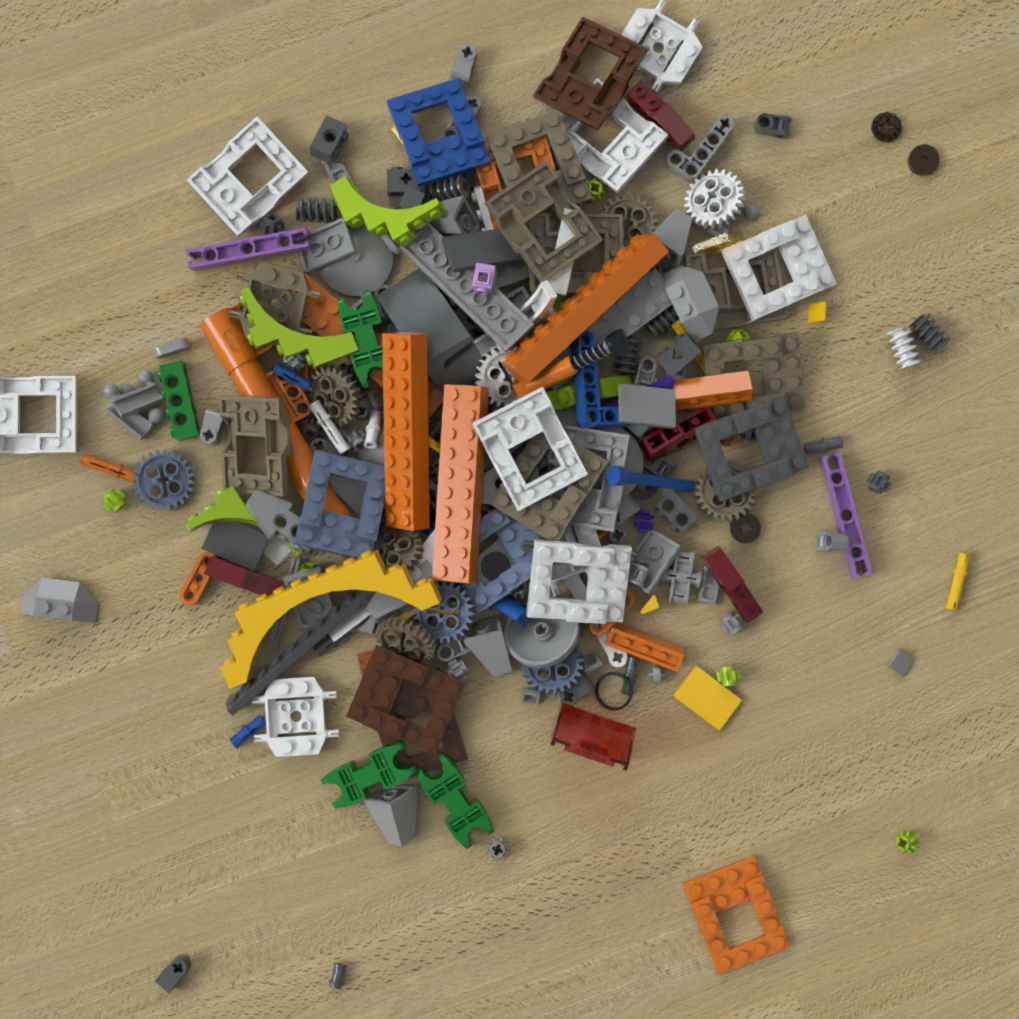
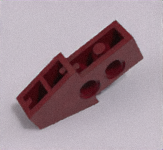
[627,81,695,151]
[640,406,717,461]
[702,546,764,623]
[204,555,284,596]

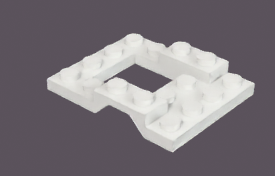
[561,78,669,193]
[187,117,309,237]
[721,215,837,321]
[0,376,78,454]
[472,387,588,511]
[526,540,632,624]

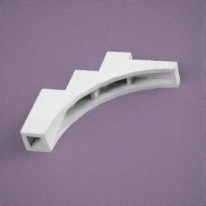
[473,280,557,360]

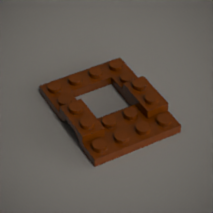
[533,17,648,131]
[346,645,466,754]
[378,667,468,778]

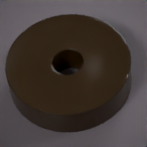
[907,144,940,176]

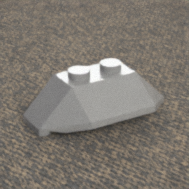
[664,265,720,343]
[20,577,99,623]

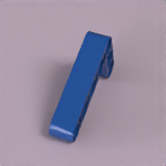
[571,330,631,428]

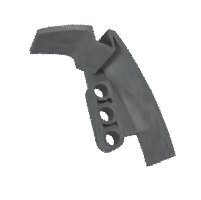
[376,268,483,394]

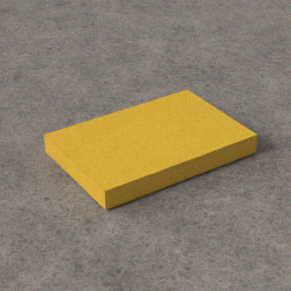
[672,665,742,731]

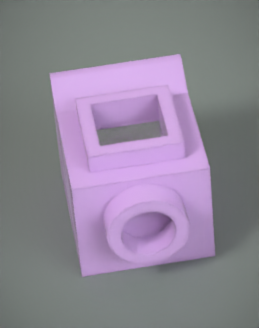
[472,263,497,295]

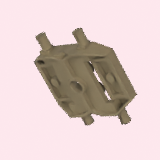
[228,261,322,345]

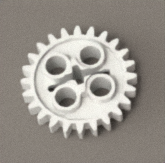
[684,169,746,229]
[475,345,519,407]

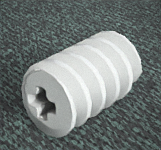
[887,327,921,369]

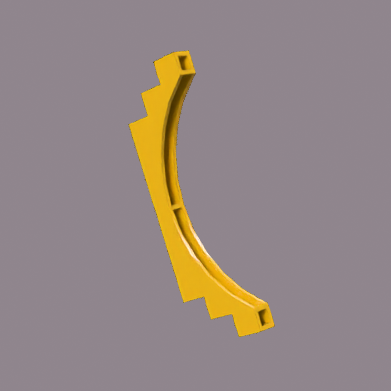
[220,550,442,689]

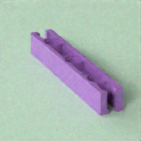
[186,227,313,271]
[819,452,873,578]

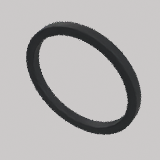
[595,672,633,711]

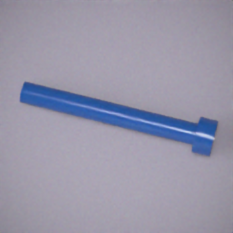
[607,465,696,492]

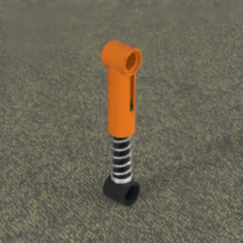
[511,328,632,398]

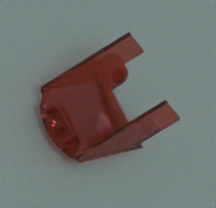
[549,702,637,771]

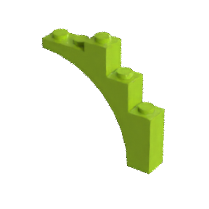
[330,176,447,247]
[239,287,359,369]
[546,375,632,412]
[185,486,304,557]

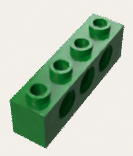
[157,360,200,442]

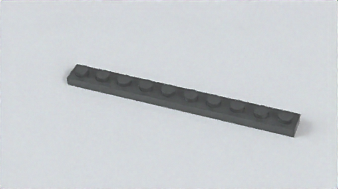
[225,590,375,716]

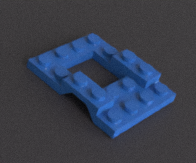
[386,78,491,187]

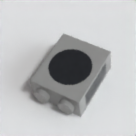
[477,538,516,586]

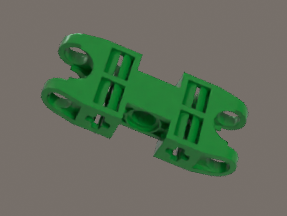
[338,290,383,389]
[321,741,418,809]
[417,753,494,849]

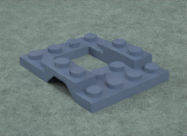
[294,450,385,559]
[460,508,558,614]

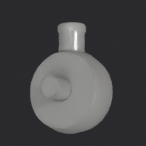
[648,663,665,684]

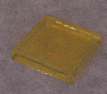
[692,232,743,253]

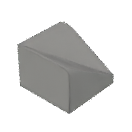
[358,615,377,634]

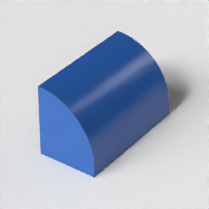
[493,595,532,628]

